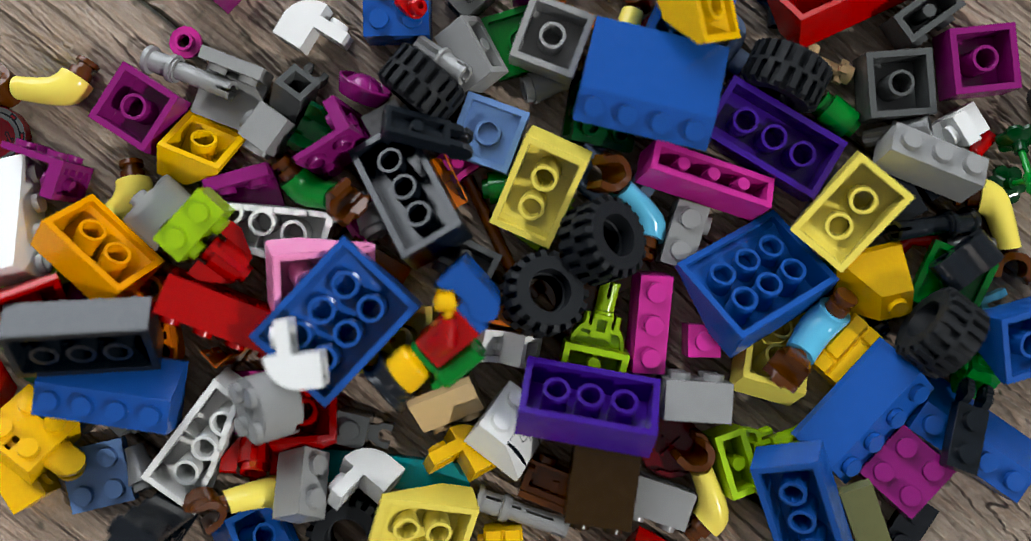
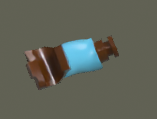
[586,152,666,262]
[762,287,858,394]

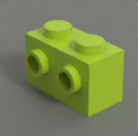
[152,187,235,262]

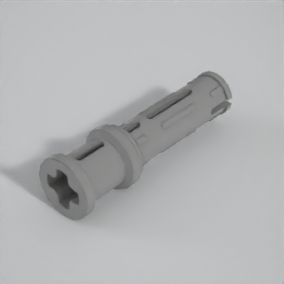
[139,45,238,101]
[476,485,569,539]

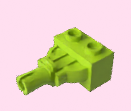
[558,281,630,373]
[701,423,798,501]

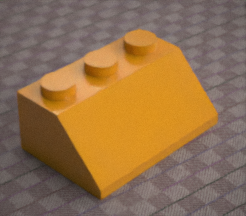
[30,193,165,299]

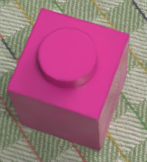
[681,322,721,358]

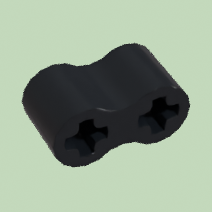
[928,229,1004,291]

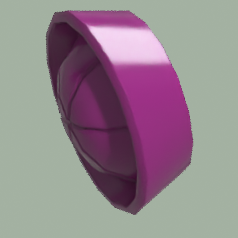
[339,70,392,108]

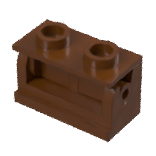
[518,452,570,514]

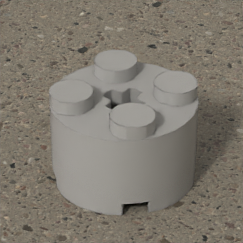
[123,174,191,252]
[228,371,304,445]

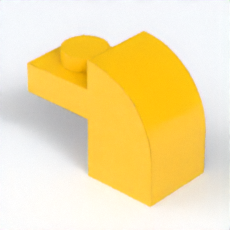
[423,424,496,482]

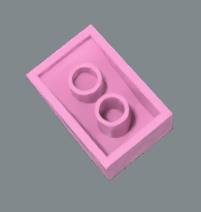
[265,237,375,311]

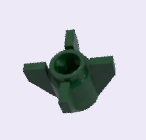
[287,100,333,153]

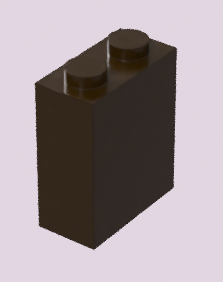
[563,444,642,535]

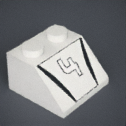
[464,380,543,481]

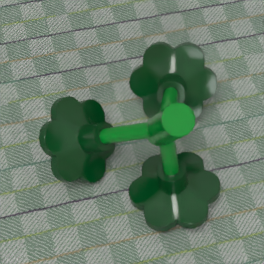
[987,124,1031,204]

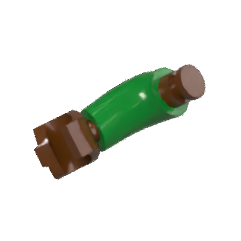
[270,151,373,226]

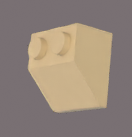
[406,369,486,434]

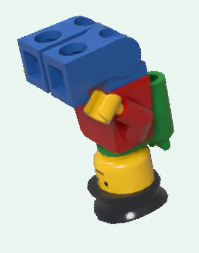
[363,251,501,412]

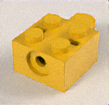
[0,384,87,485]

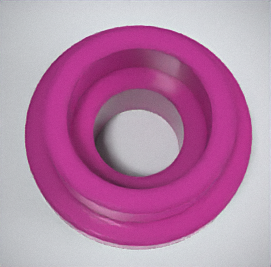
[169,26,203,59]

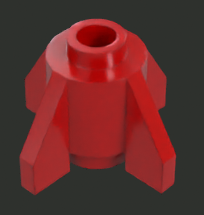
[187,220,254,284]
[219,436,278,482]

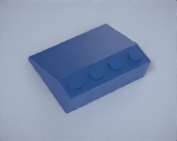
[572,16,730,152]
[675,209,839,358]
[249,236,423,408]

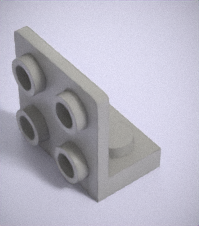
[191,45,274,131]

